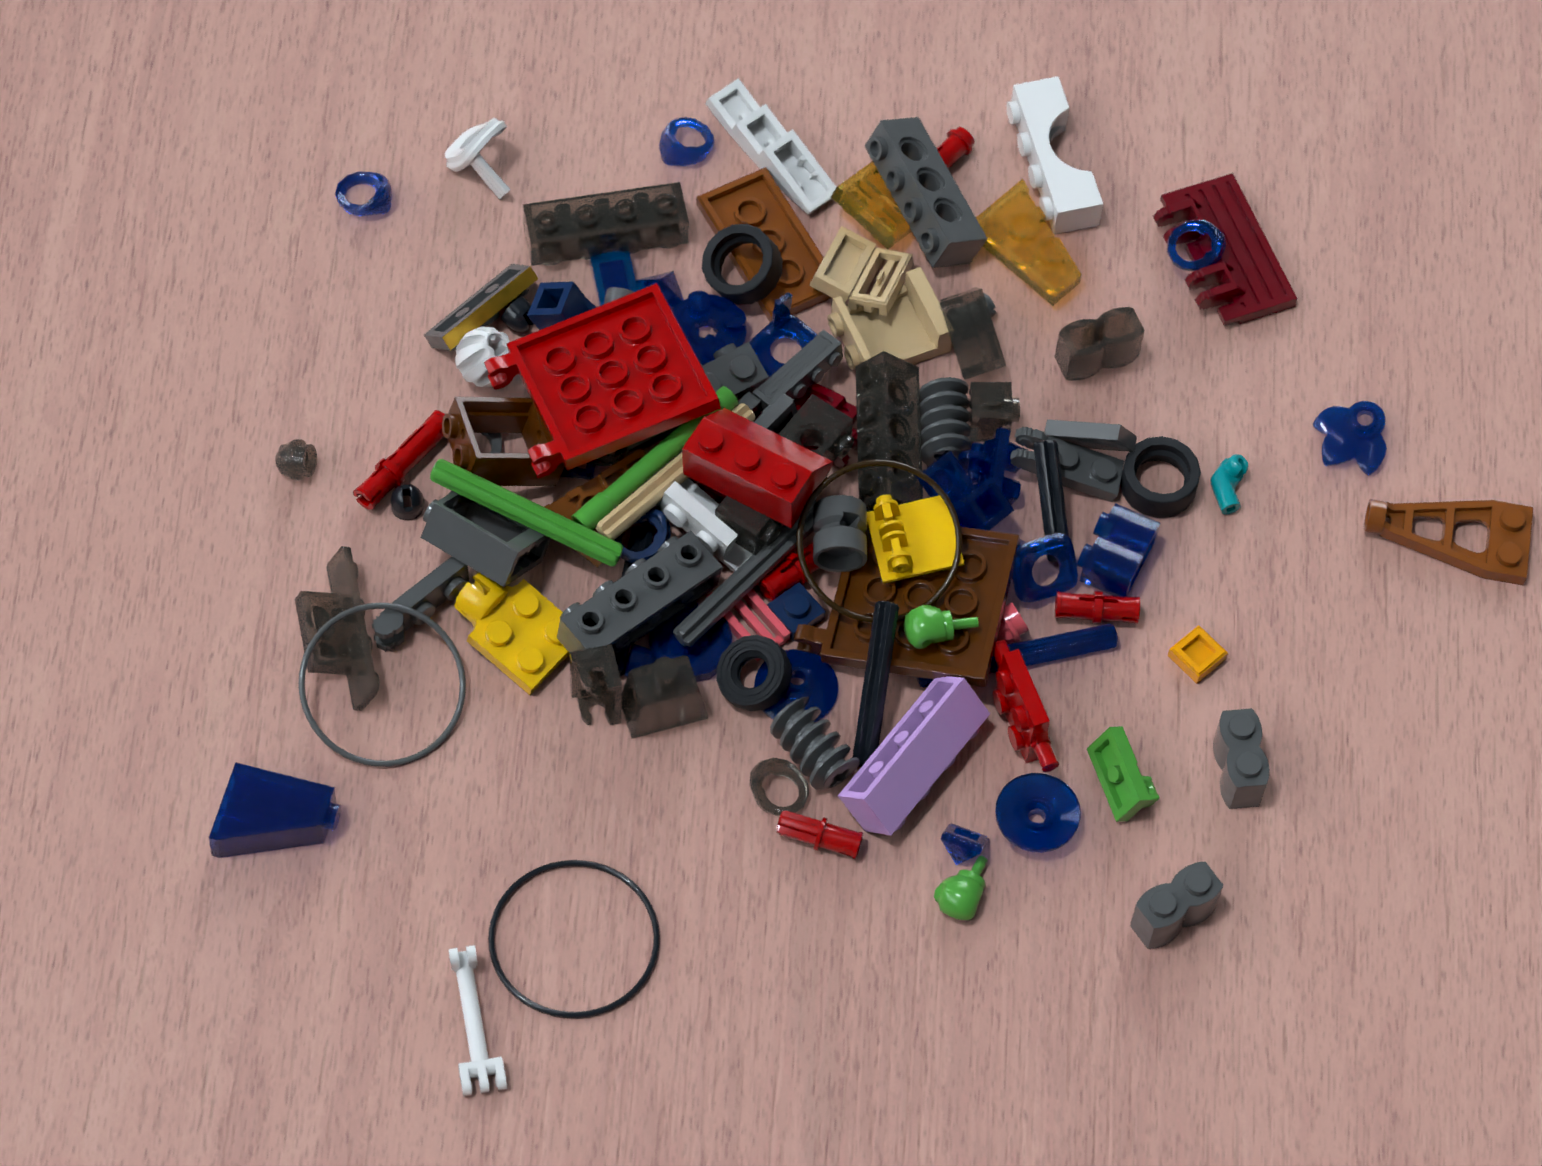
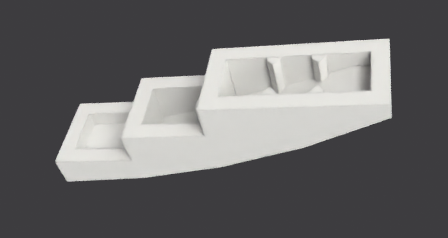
[705,78,840,215]

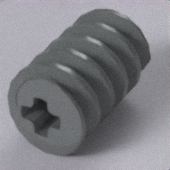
[918,377,971,470]
[770,697,861,790]

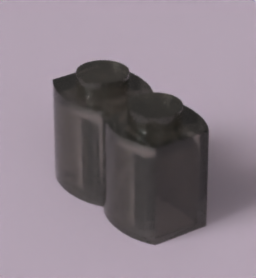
[1055,307,1145,381]

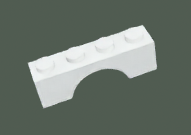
[1006,76,1103,235]

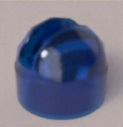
[624,644,657,680]

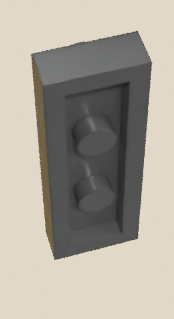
[424,264,538,351]

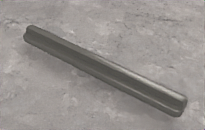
[673,501,817,647]

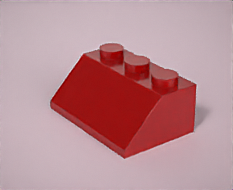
[682,408,833,528]

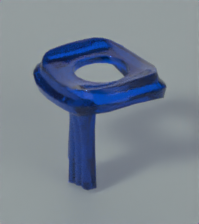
[749,292,818,377]
[1012,533,1078,603]

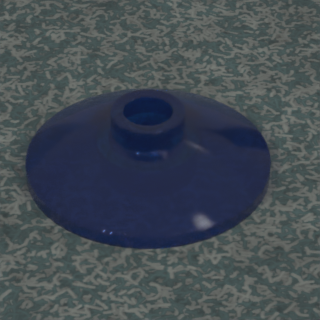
[754,649,838,722]
[995,773,1081,853]

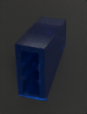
[209,762,341,858]

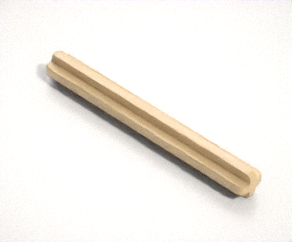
[596,403,756,540]

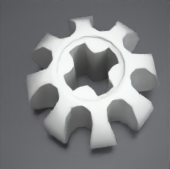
[455,327,510,387]

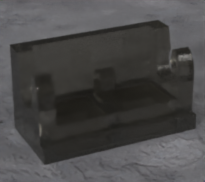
[938,287,1006,380]
[570,644,622,725]

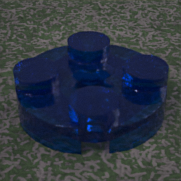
[672,291,747,366]

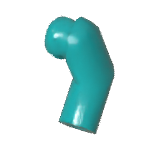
[1210,454,1249,514]

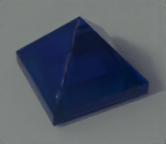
[635,271,685,310]
[941,823,989,865]

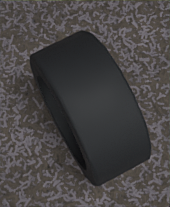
[702,224,783,305]
[1120,436,1201,518]

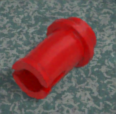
[937,127,975,169]

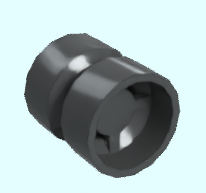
[813,495,867,572]

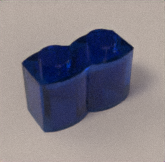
[1077,503,1161,597]

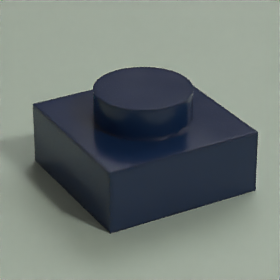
[767,582,826,641]

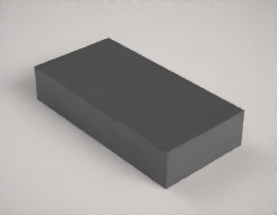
[1044,419,1137,452]

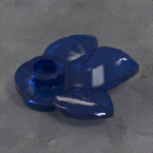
[1312,401,1387,476]

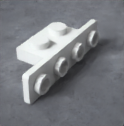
[639,462,765,572]

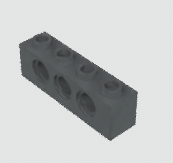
[865,117,988,268]

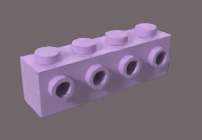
[838,676,990,835]

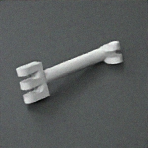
[449,945,507,1096]

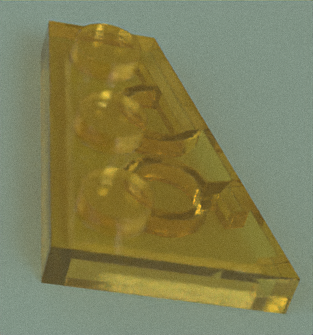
[976,179,1082,306]

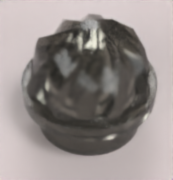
[275,439,317,480]

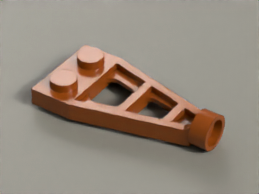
[1364,499,1533,585]

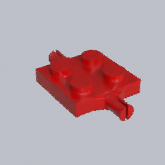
[992,640,1059,772]

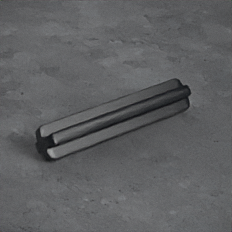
[1034,439,1071,562]

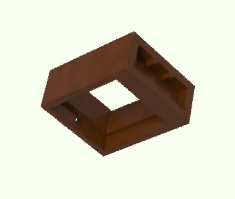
[442,397,565,486]

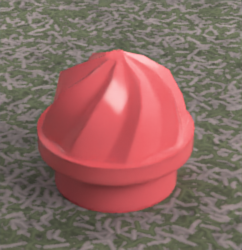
[997,602,1029,644]

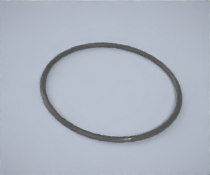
[298,603,466,767]

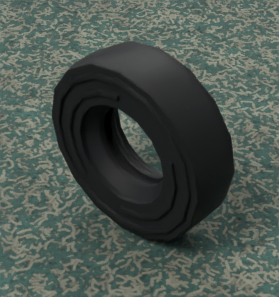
[716,635,792,711]

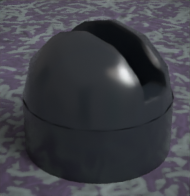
[501,296,534,332]
[391,484,424,520]

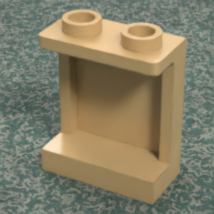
[827,267,954,382]

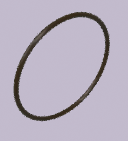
[797,460,962,623]

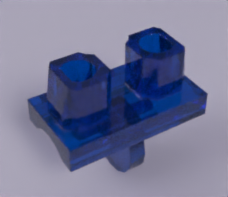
[957,427,1026,510]

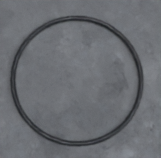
[488,860,660,1018]

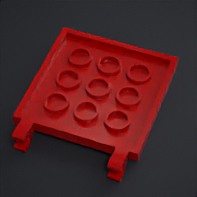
[484,283,721,478]

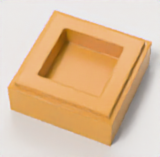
[1168,625,1228,684]

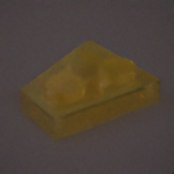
[830,161,911,249]

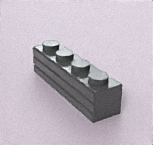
[752,329,843,412]

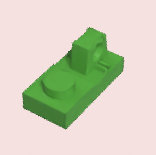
[1086,726,1160,822]

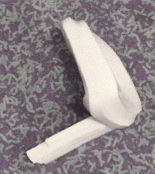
[445,118,510,199]

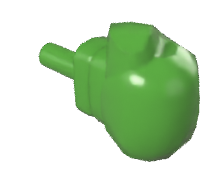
[904,605,979,649]
[934,856,988,920]

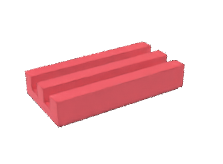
[706,589,791,662]

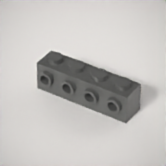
[615,342,769,460]
[557,531,723,674]

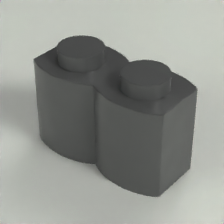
[1213,708,1269,809]
[1130,862,1223,949]

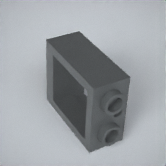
[420,491,551,587]

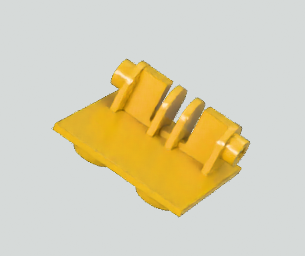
[867,494,965,584]

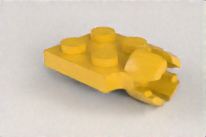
[454,573,570,695]

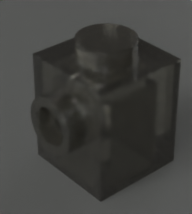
[967,382,1020,442]

